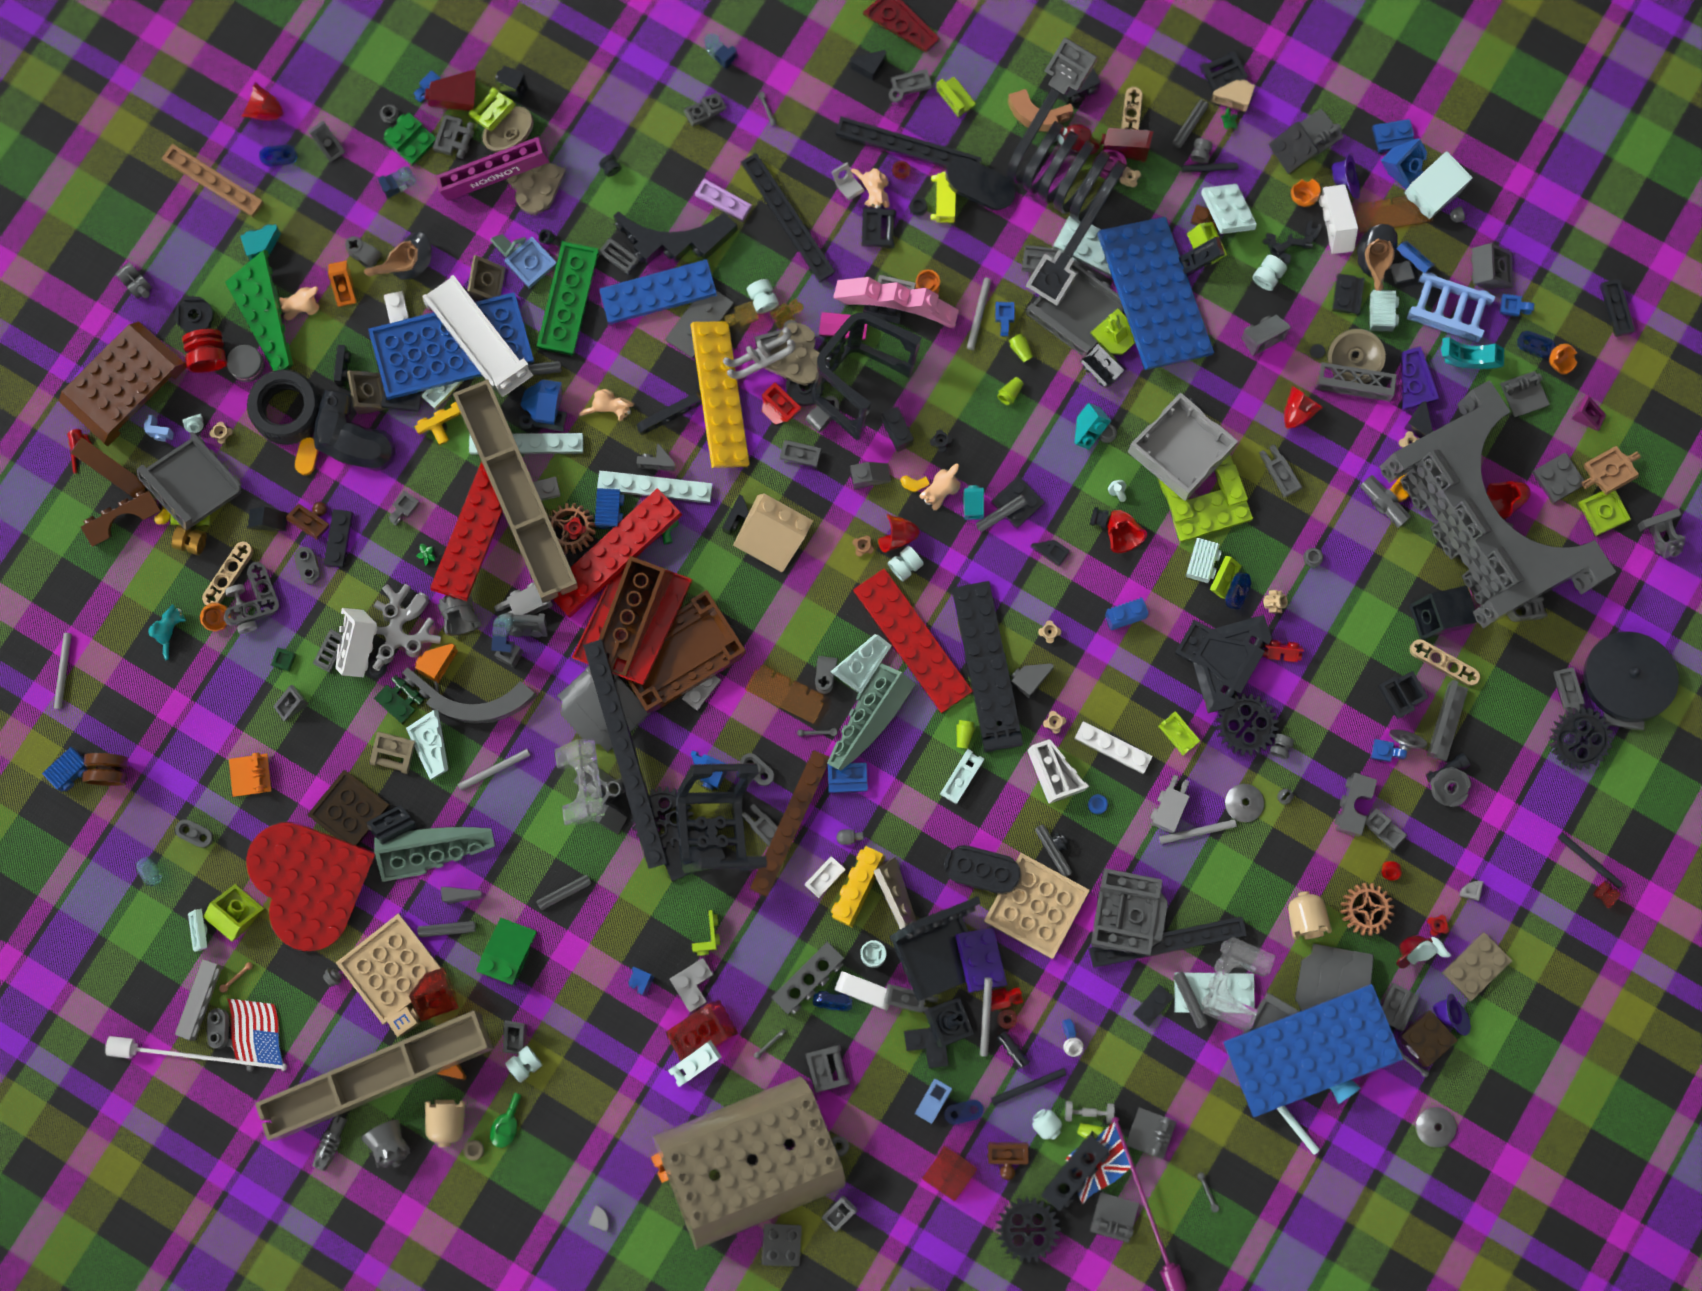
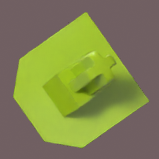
[1090,309,1135,355]

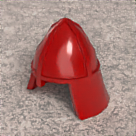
[241,81,284,121]
[1284,386,1323,429]
[1486,481,1531,519]
[1108,510,1147,553]
[878,514,920,553]

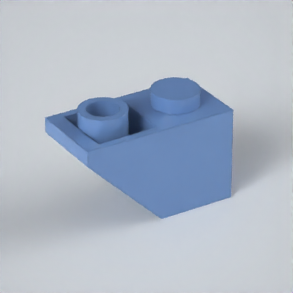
[915,1079,952,1124]

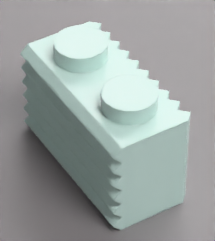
[1370,290,1399,332]
[1186,538,1222,583]

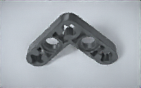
[224,562,279,626]

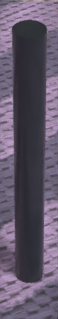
[1557,832,1623,889]
[990,1068,1066,1106]

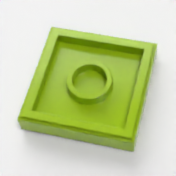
[1578,490,1631,536]

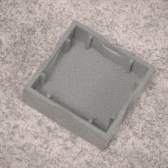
[1128,392,1238,501]

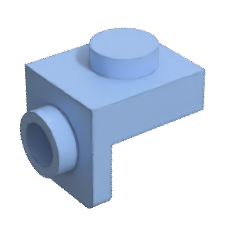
[144,414,174,442]

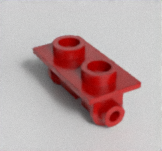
[1263,640,1304,662]

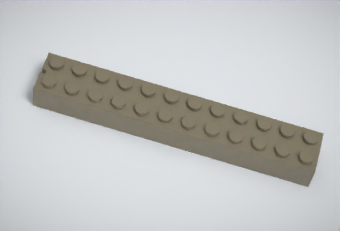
[453,379,578,603]
[255,1011,493,1142]

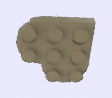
[507,163,566,215]
[764,323,820,385]

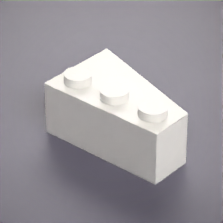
[1319,184,1358,254]
[336,608,377,677]
[1027,739,1089,804]

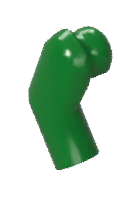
[661,520,679,545]

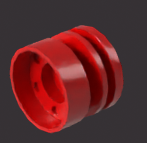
[182,329,227,373]

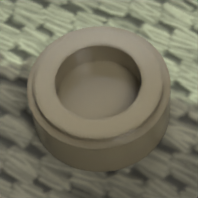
[464,1140,484,1160]

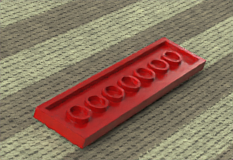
[430,461,503,601]
[553,488,682,618]
[853,568,972,714]

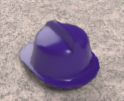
[1332,155,1360,199]
[1433,993,1471,1036]

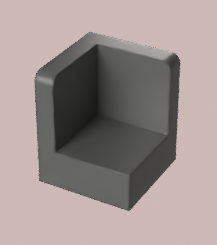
[494,644,523,668]

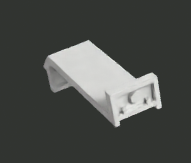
[423,275,533,397]

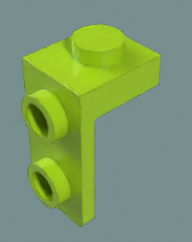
[692,910,720,956]

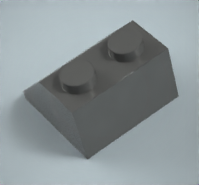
[1471,243,1513,288]
[1241,315,1291,356]

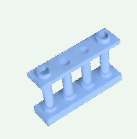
[1406,272,1495,343]

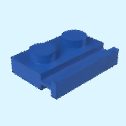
[1373,119,1414,153]
[1397,240,1435,273]
[828,763,868,793]

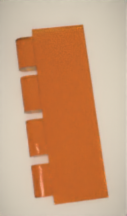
[1355,196,1433,233]
[745,664,824,724]

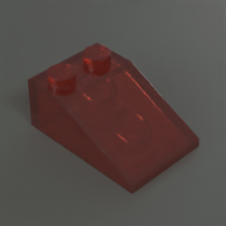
[665,1000,739,1061]

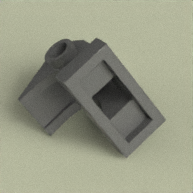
[1638,508,1686,559]

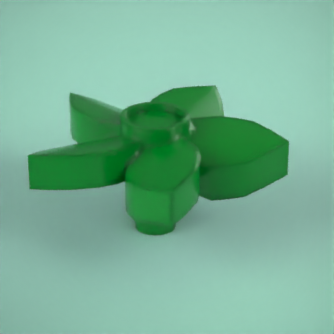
[1220,108,1238,129]
[417,544,437,566]

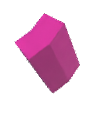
[819,312,867,341]

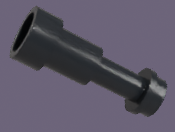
[1426,753,1470,783]

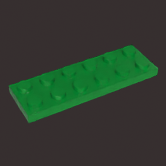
[537,241,599,356]

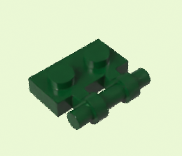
[373,675,424,725]

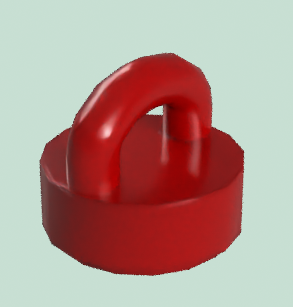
[1382,861,1402,880]

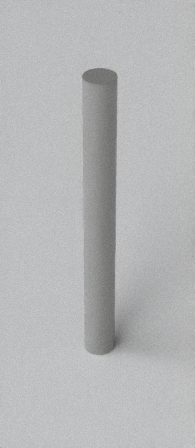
[967,278,991,350]
[54,633,72,709]
[458,749,530,791]
[1159,819,1236,844]
[980,977,993,1056]

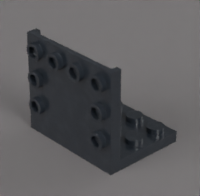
[890,896,981,1002]

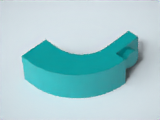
[1441,337,1505,369]

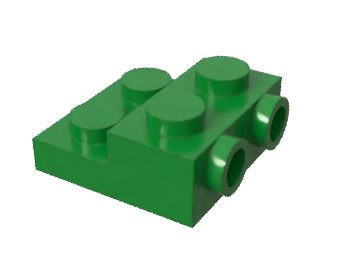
[383,112,436,167]

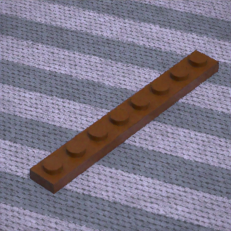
[749,750,830,898]

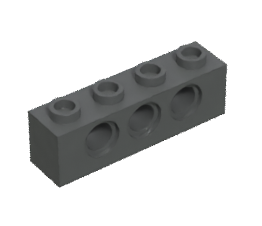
[771,942,844,1015]

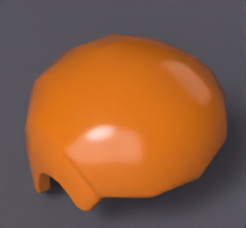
[1291,179,1321,207]
[1549,344,1577,374]
[200,602,231,632]

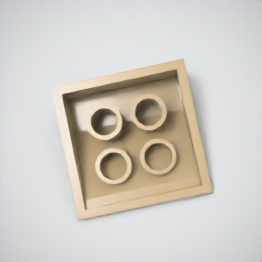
[733,494,813,572]

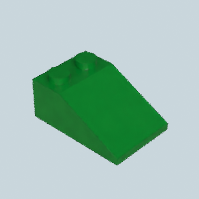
[476,917,537,986]

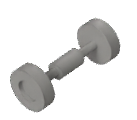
[225,584,257,634]
[1065,1101,1114,1124]

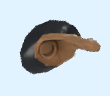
[1357,224,1398,291]
[364,231,432,279]

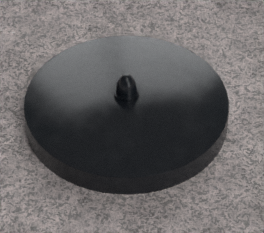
[1583,632,1679,722]

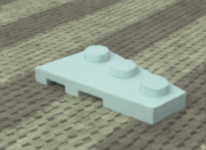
[831,634,892,693]
[406,710,448,779]

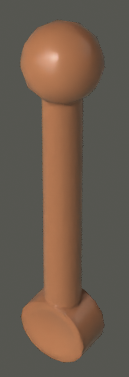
[219,962,253,992]

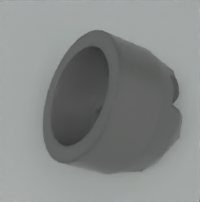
[1450,206,1465,222]
[1277,788,1294,805]

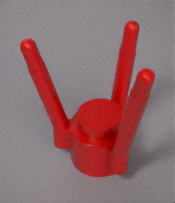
[67,429,92,474]

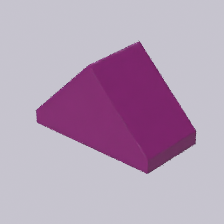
[1571,395,1606,431]

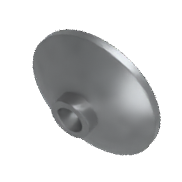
[1389,729,1427,751]
[1225,784,1264,822]
[1416,1107,1456,1147]

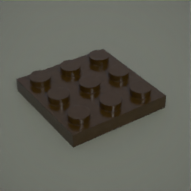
[307,770,390,846]

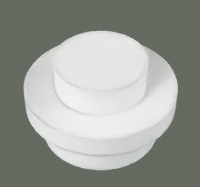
[1063,1037,1083,1057]

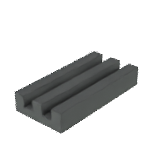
[599,238,639,275]

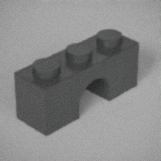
[1334,773,1377,837]

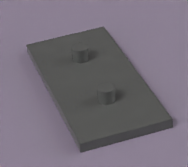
[665,291,734,359]

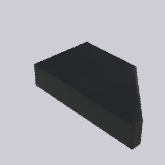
[1030,540,1070,567]

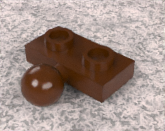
[287,502,329,540]
[988,1142,1028,1180]

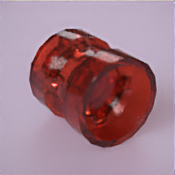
[1593,880,1621,908]

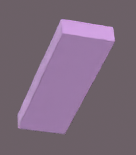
[695,179,752,222]

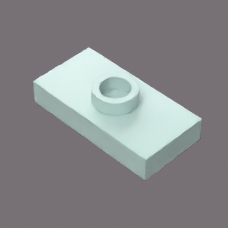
[188,909,207,952]

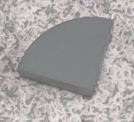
[1459,881,1483,901]
[588,1205,609,1231]

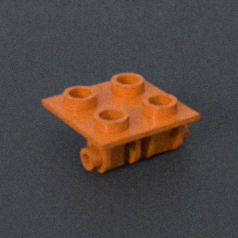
[229,753,271,797]

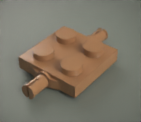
[1582,446,1641,495]

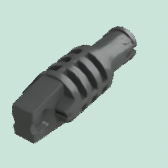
[313,1116,348,1171]

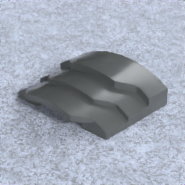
[557,666,651,753]
[1091,868,1168,956]
[1295,944,1373,1011]

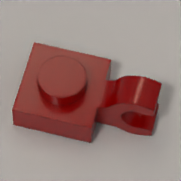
[991,988,1023,1011]

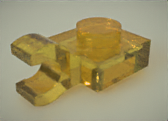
[769,299,804,329]
[724,301,759,327]

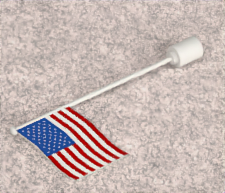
[106,999,287,1071]

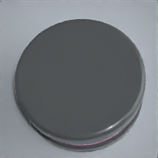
[227,345,264,382]

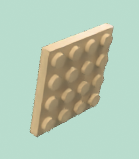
[983,853,1089,959]
[336,914,446,1025]

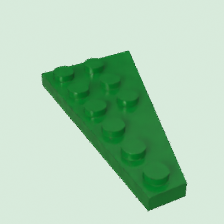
[225,250,293,371]

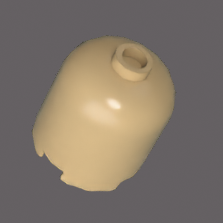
[1288,891,1332,940]
[425,1100,466,1147]

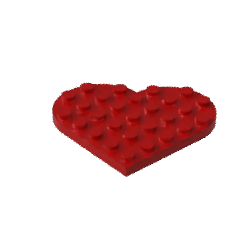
[246,822,375,951]

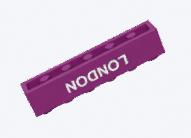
[435,137,550,201]

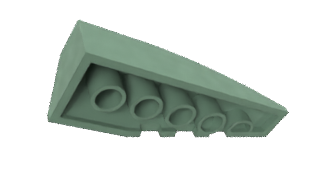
[827,663,915,771]
[374,827,495,882]

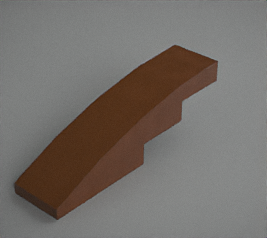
[70,437,146,498]

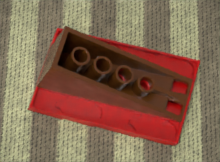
[572,556,693,685]

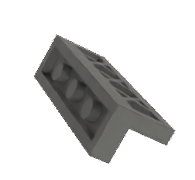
[1316,362,1397,401]
[1427,680,1468,762]

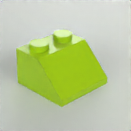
[203,884,264,942]

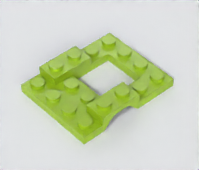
[1158,455,1253,543]

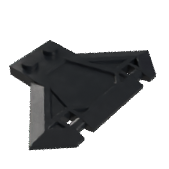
[1175,615,1272,713]

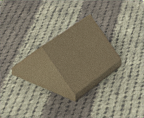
[467,255,506,301]
[347,371,386,415]

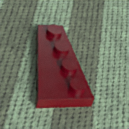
[863,0,940,53]

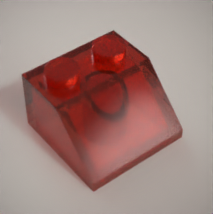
[409,967,459,1021]
[922,1145,978,1202]

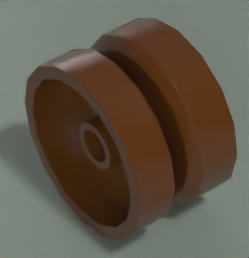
[82,753,128,786]

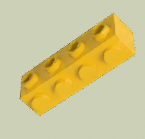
[831,846,886,928]

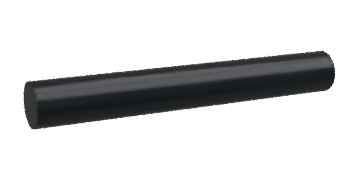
[1182,162,1238,173]

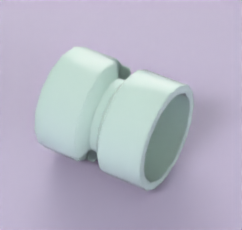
[1252,255,1287,291]
[747,279,779,314]
[888,546,924,581]
[861,941,886,968]
[505,1046,543,1083]

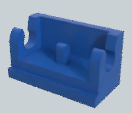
[629,967,654,997]

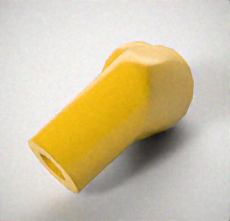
[901,475,930,492]
[154,505,171,525]

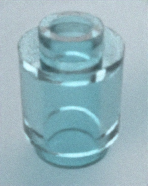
[135,856,163,887]

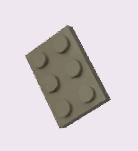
[1442,932,1512,1002]

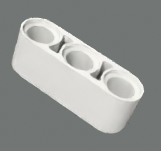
[834,971,889,1011]

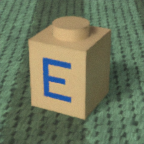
[386,1007,420,1038]

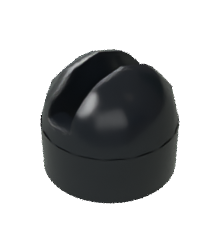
[538,229,555,245]

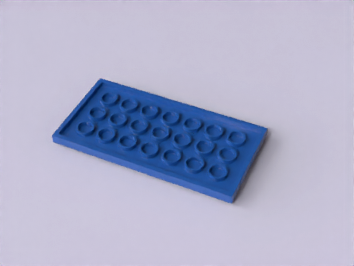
[1097,217,1214,370]
[368,292,534,400]
[1223,984,1403,1117]

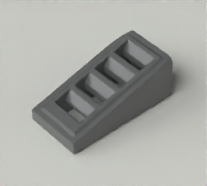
[313,629,343,673]
[441,887,484,904]

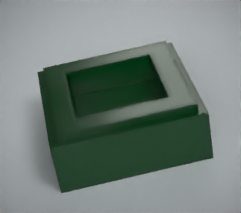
[270,647,297,672]

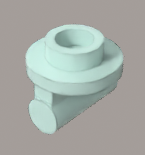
[183,414,203,433]
[1108,480,1126,502]

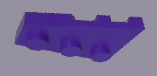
[1402,346,1439,411]

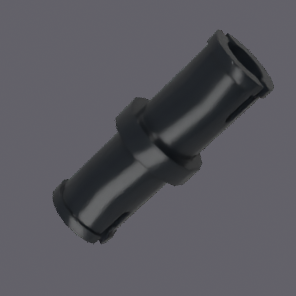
[996,1030,1030,1070]

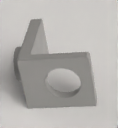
[832,163,864,200]

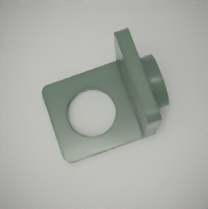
[490,234,527,257]

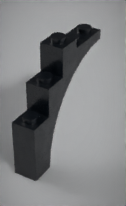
[613,211,738,265]

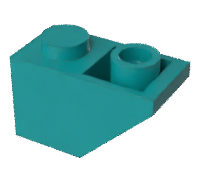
[240,224,281,260]
[1074,403,1111,450]
[963,485,984,520]

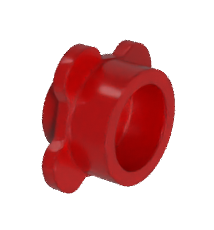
[563,517,586,540]
[1427,915,1449,936]

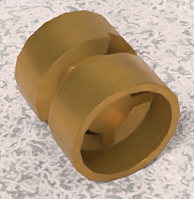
[171,525,207,556]

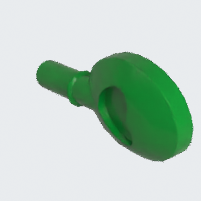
[490,1092,522,1148]

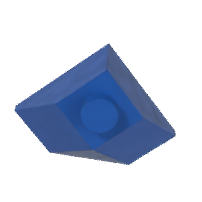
[1381,138,1427,189]
[521,380,562,425]
[691,750,727,791]

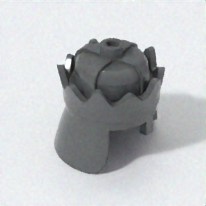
[438,595,481,636]
[361,1120,410,1168]

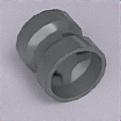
[1190,138,1213,164]
[1269,734,1295,759]

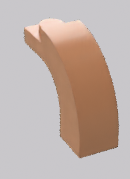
[1008,89,1073,132]

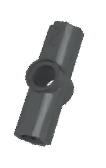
[1359,475,1411,528]

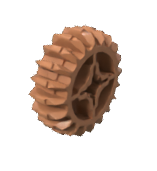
[548,503,596,554]
[1340,883,1394,936]

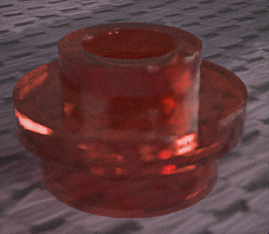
[892,161,910,179]
[997,1009,1017,1029]

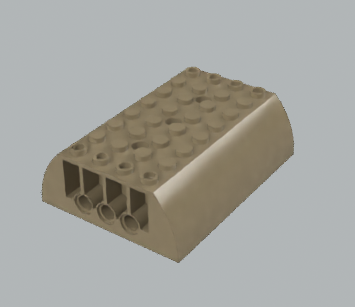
[652,1076,845,1250]

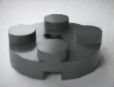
[1430,767,1471,807]

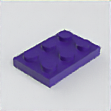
[955,928,1007,993]

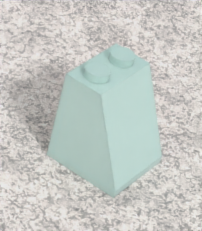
[1404,151,1472,219]

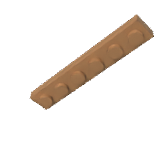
[162,144,264,218]

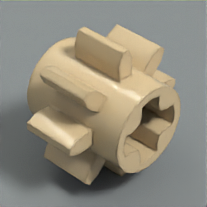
[1263,590,1288,613]

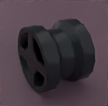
[599,154,622,177]
[1090,507,1109,528]

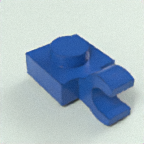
[414,70,441,103]
[1499,294,1534,316]
[995,302,1014,336]
[1371,739,1407,762]

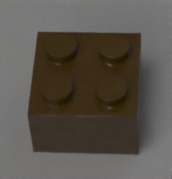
[1397,1010,1458,1067]

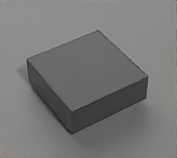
[1390,261,1414,284]

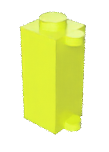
[931,172,955,223]

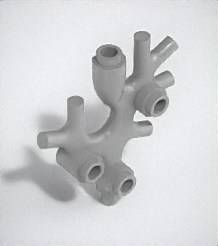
[373,584,441,671]

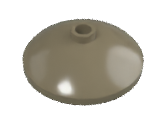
[483,107,533,153]
[1328,329,1385,384]

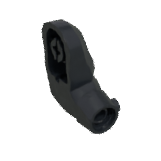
[314,390,395,471]

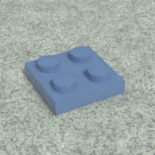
[504,237,557,289]

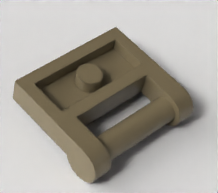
[370,731,416,774]

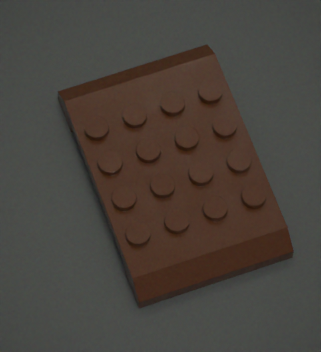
[59,321,187,447]
[627,590,746,713]

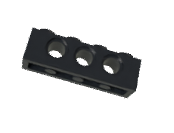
[1041,1131,1111,1211]

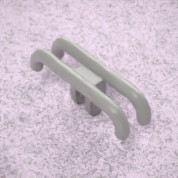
[723,327,796,379]

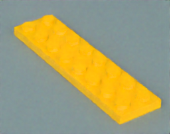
[691,321,750,468]

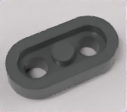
[295,547,320,585]
[740,753,774,786]
[175,819,214,848]
[207,1008,229,1048]

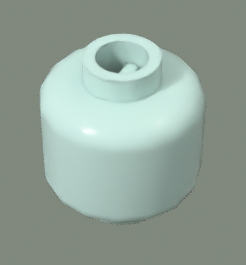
[1032,1109,1062,1139]

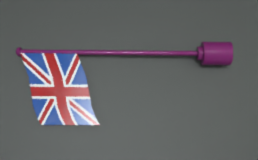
[1066,1117,1188,1291]

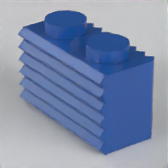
[595,488,625,530]
[1105,597,1149,630]
[42,747,88,792]

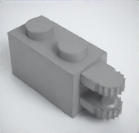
[494,582,553,622]
[1150,775,1189,834]

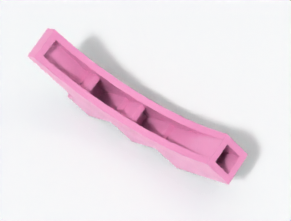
[834,277,959,328]

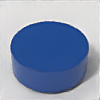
[1088,794,1108,815]
[1062,1019,1076,1039]

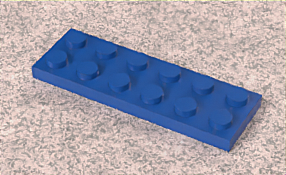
[599,259,717,325]

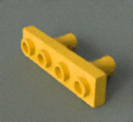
[414,402,461,445]

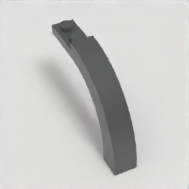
[402,667,537,724]

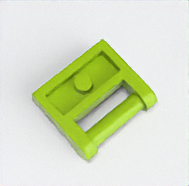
[468,87,516,132]

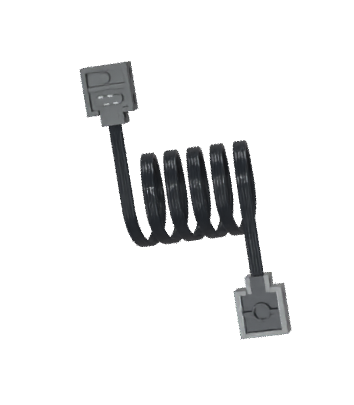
[1007,37,1126,306]

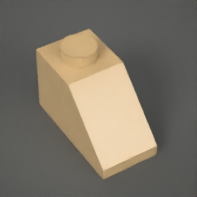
[1211,80,1255,112]

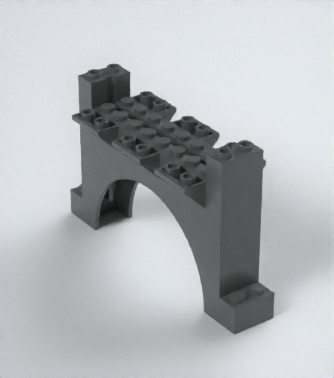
[1379,380,1616,628]

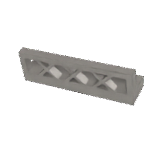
[175,959,223,1041]

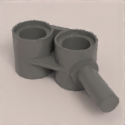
[115,262,152,299]

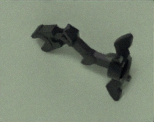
[1262,220,1322,266]

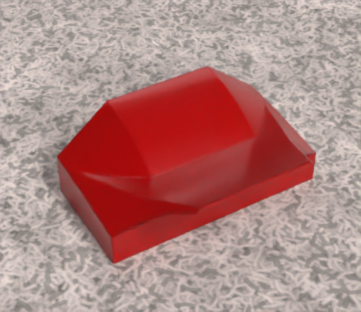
[762,382,802,425]

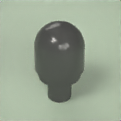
[836,829,864,845]

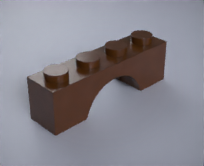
[81,489,162,547]

